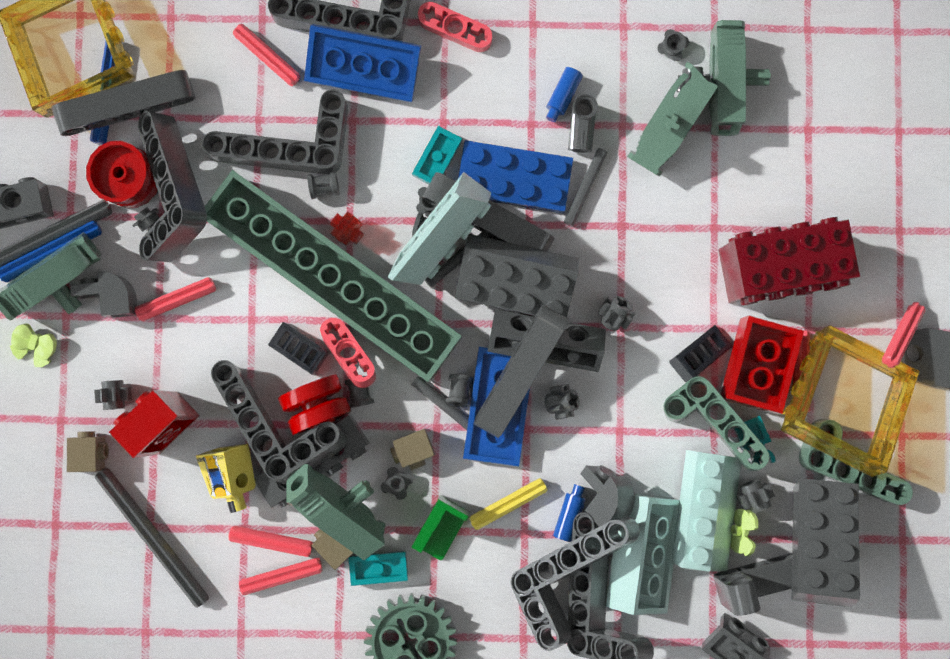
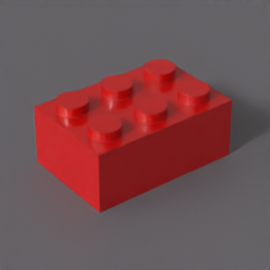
[720,316,804,414]
[109,390,200,458]

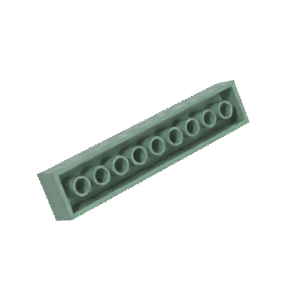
[205,170,462,383]

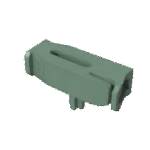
[709,20,771,136]
[627,62,718,177]
[0,232,102,321]
[286,464,386,560]

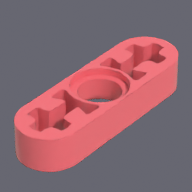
[418,2,492,52]
[320,318,376,388]

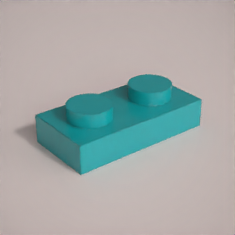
[412,126,462,185]
[348,551,408,586]

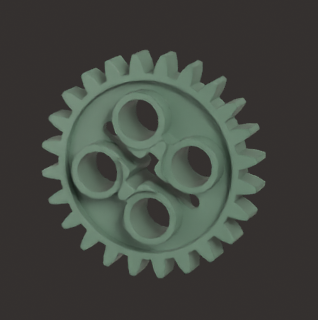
[364,593,457,659]

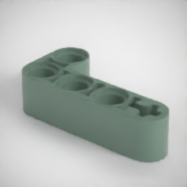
[663,376,769,471]
[798,419,913,505]

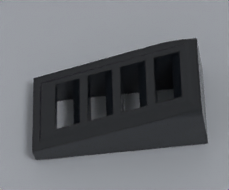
[268,322,330,376]
[669,325,733,382]

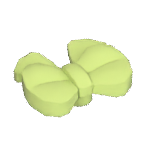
[10,323,57,367]
[731,509,758,556]

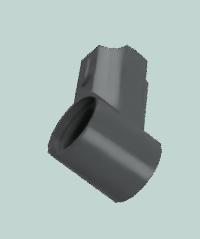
[568,94,598,153]

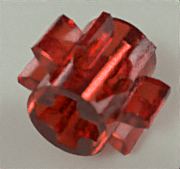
[329,212,364,246]

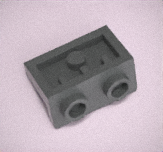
[702,613,770,659]

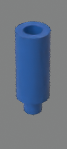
[546,67,583,123]
[553,484,586,542]

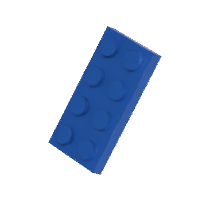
[304,24,422,102]
[458,140,573,214]
[463,347,530,467]

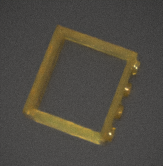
[0,0,135,118]
[781,325,919,477]

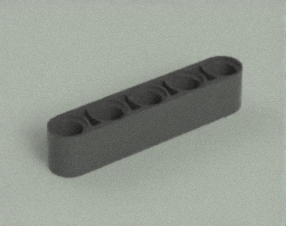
[51,70,196,136]
[422,172,555,251]
[473,305,569,438]

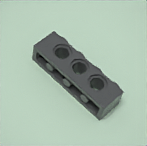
[0,177,54,229]
[487,309,606,372]
[254,415,370,508]

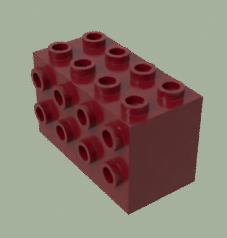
[718,217,860,306]

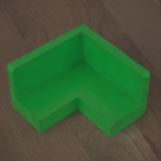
[411,495,470,560]

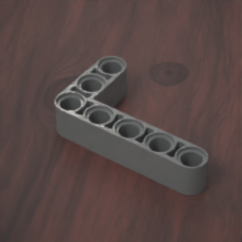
[268,0,411,41]
[202,89,348,174]
[138,111,207,262]
[211,360,347,484]
[567,512,654,659]
[511,517,640,651]
[713,553,792,616]

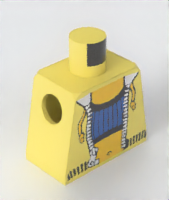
[196,444,256,513]

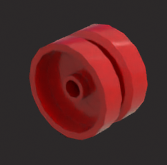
[86,141,158,208]
[278,374,352,435]

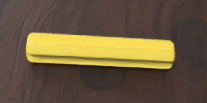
[470,478,547,530]

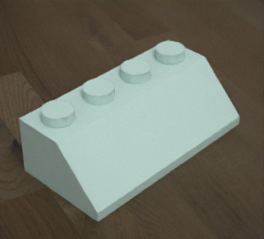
[388,172,491,285]
[672,450,741,572]
[606,493,680,615]

